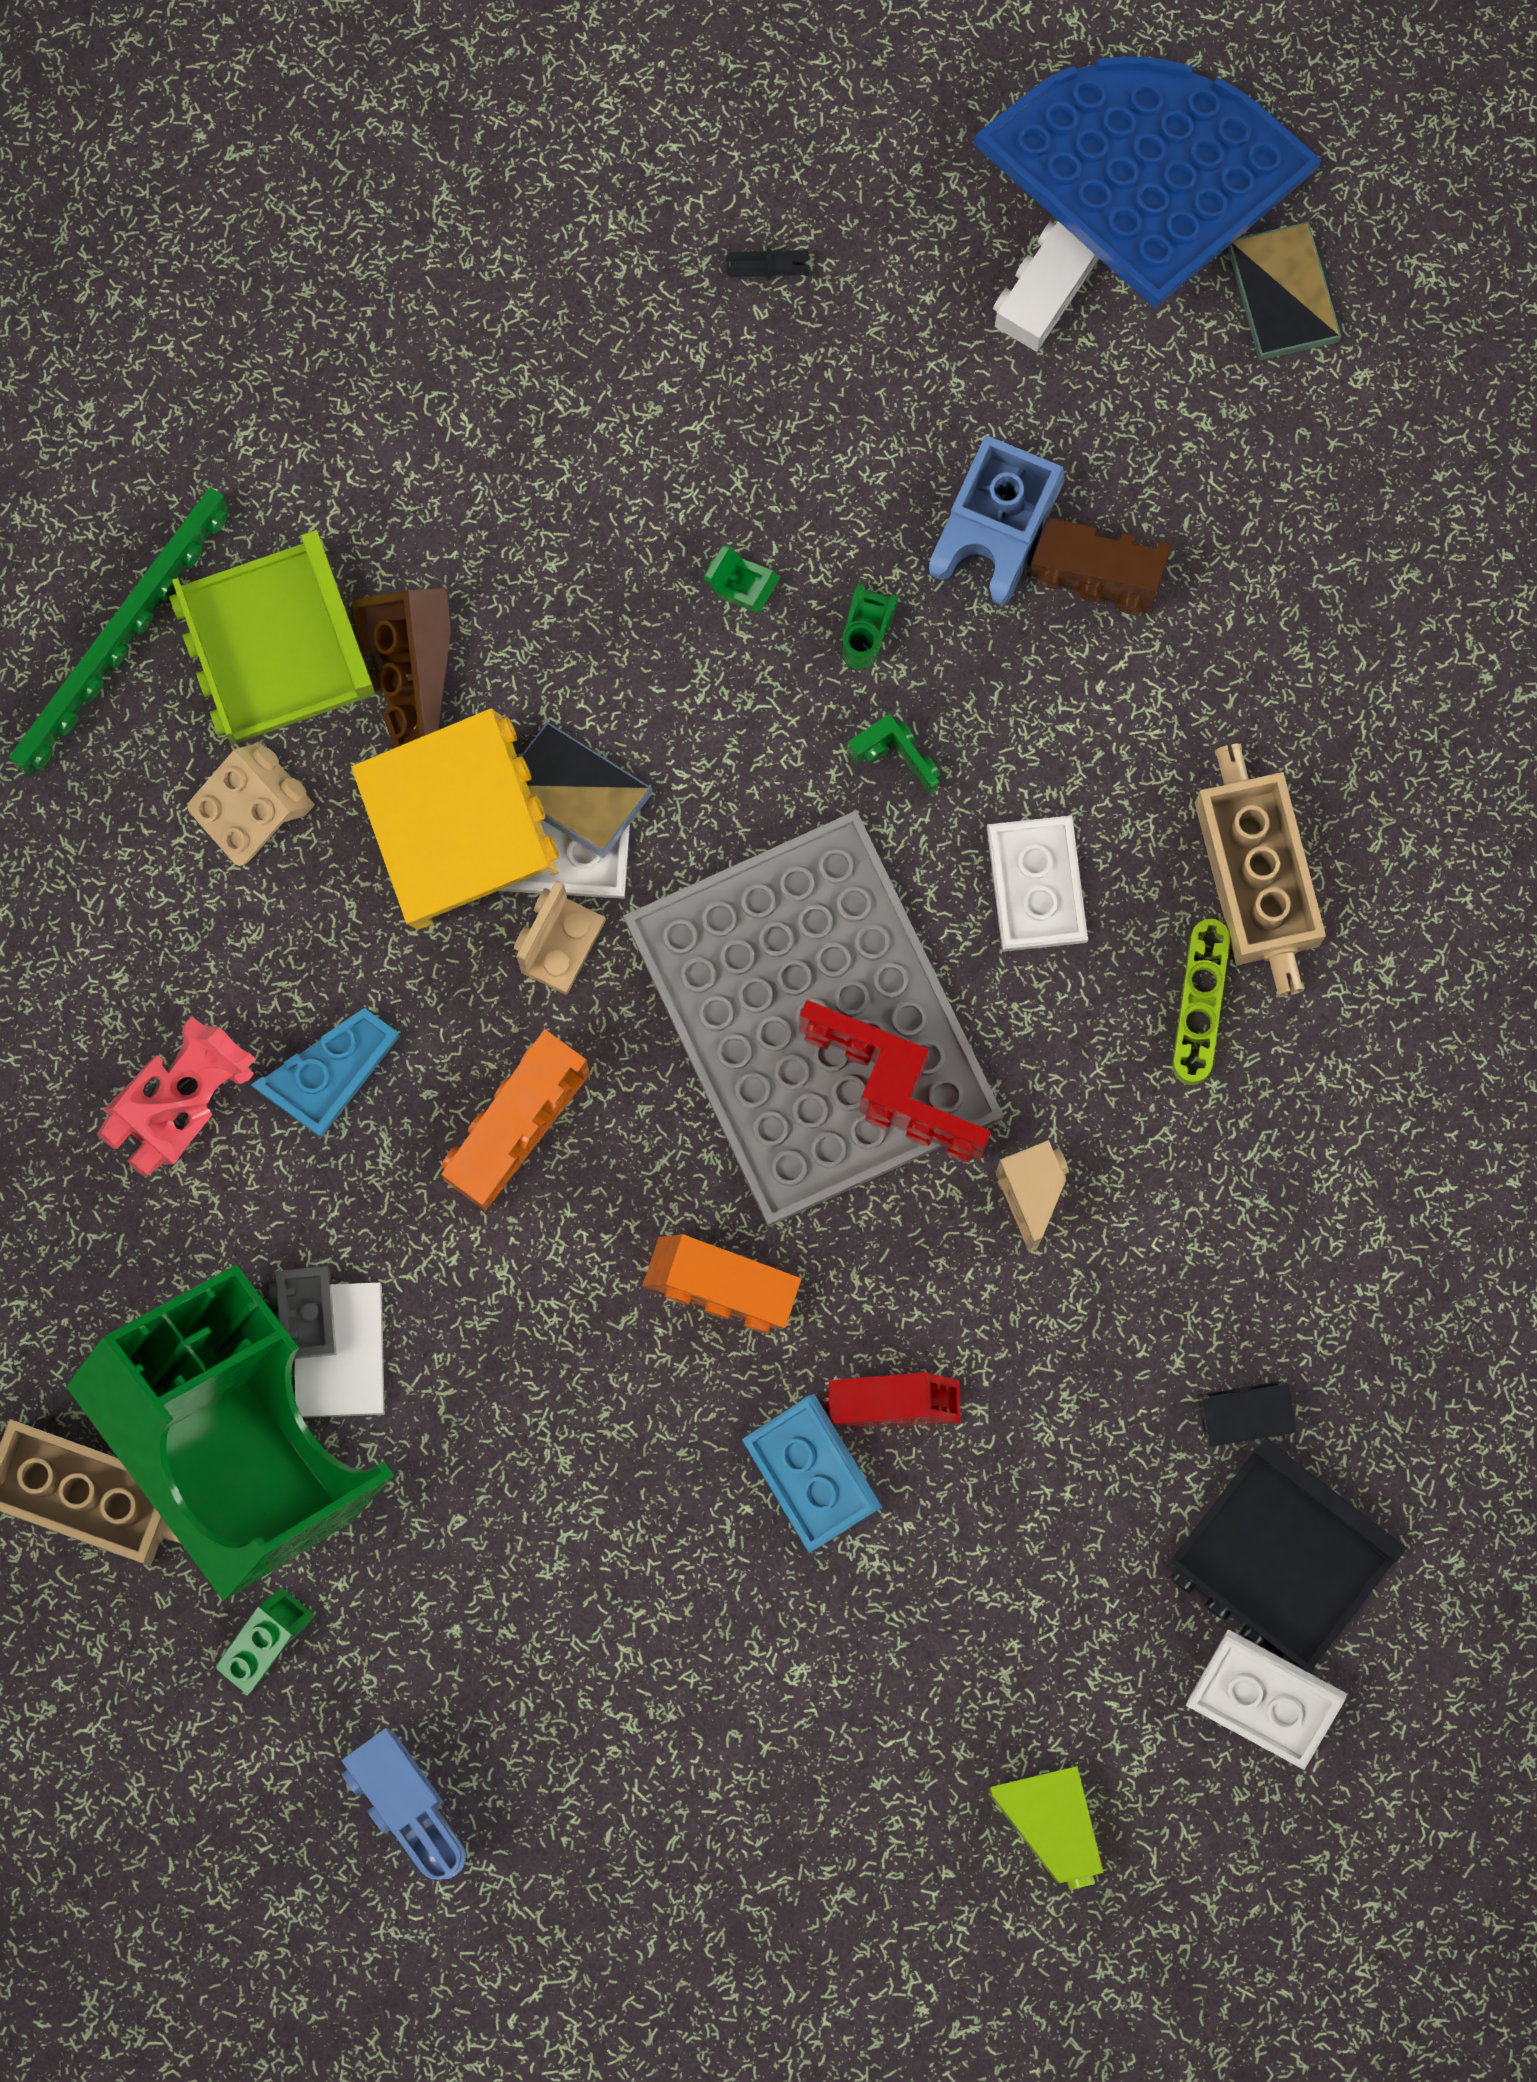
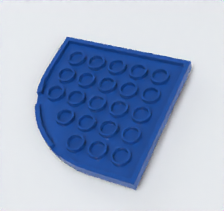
[973,56,1322,309]

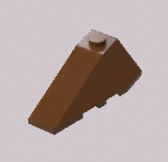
[352,588,451,748]

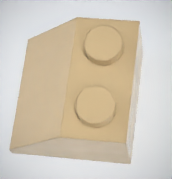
[995,1140,1069,1252]

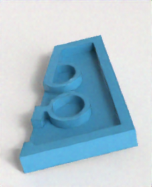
[251,1008,400,1138]

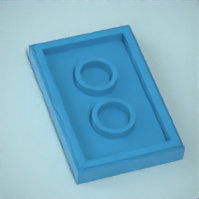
[742,1394,882,1553]

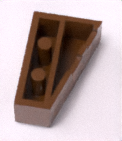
[1029,517,1172,616]

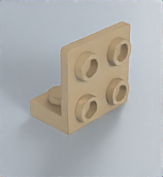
[514,880,606,995]

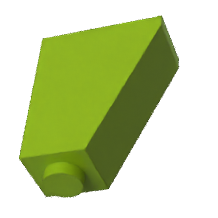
[988,1766,1103,1890]

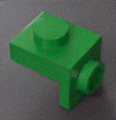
[704,545,780,614]

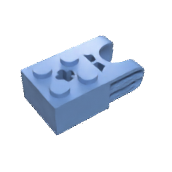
[929,435,1065,606]
[341,1728,466,1880]

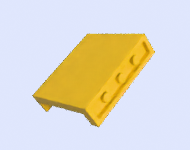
[351,708,560,929]

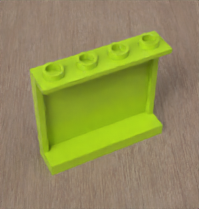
[169,530,375,745]

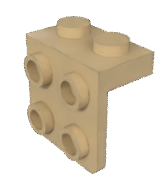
[188,743,315,866]

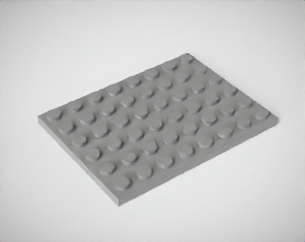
[623,810,1004,1227]

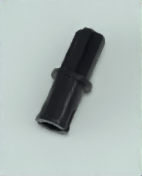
[726,247,809,280]

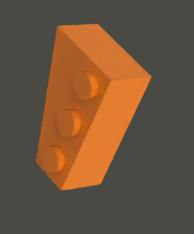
[642,1234,802,1334]

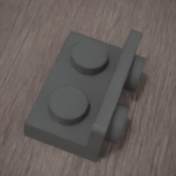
[269,1266,337,1362]

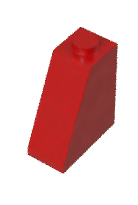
[825,1373,961,1427]

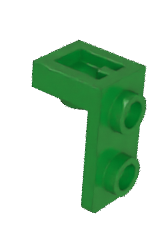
[847,713,940,796]
[216,1587,315,1694]

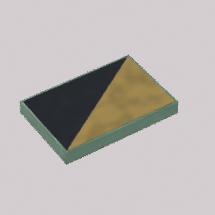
[1227,222,1341,361]

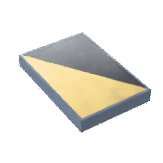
[521,722,652,859]

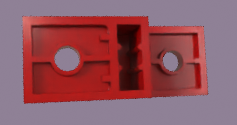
[799,1000,991,1163]

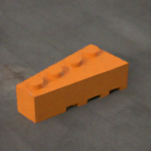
[441,1029,590,1211]

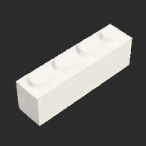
[993,222,1099,352]

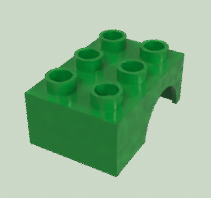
[66,1264,394,1601]

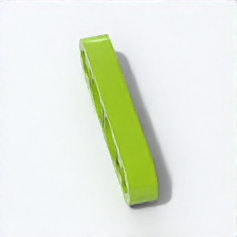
[1172,919,1230,1085]

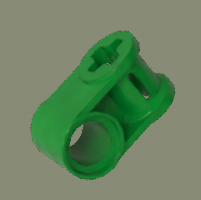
[841,583,899,670]

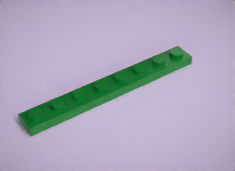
[9,487,228,776]

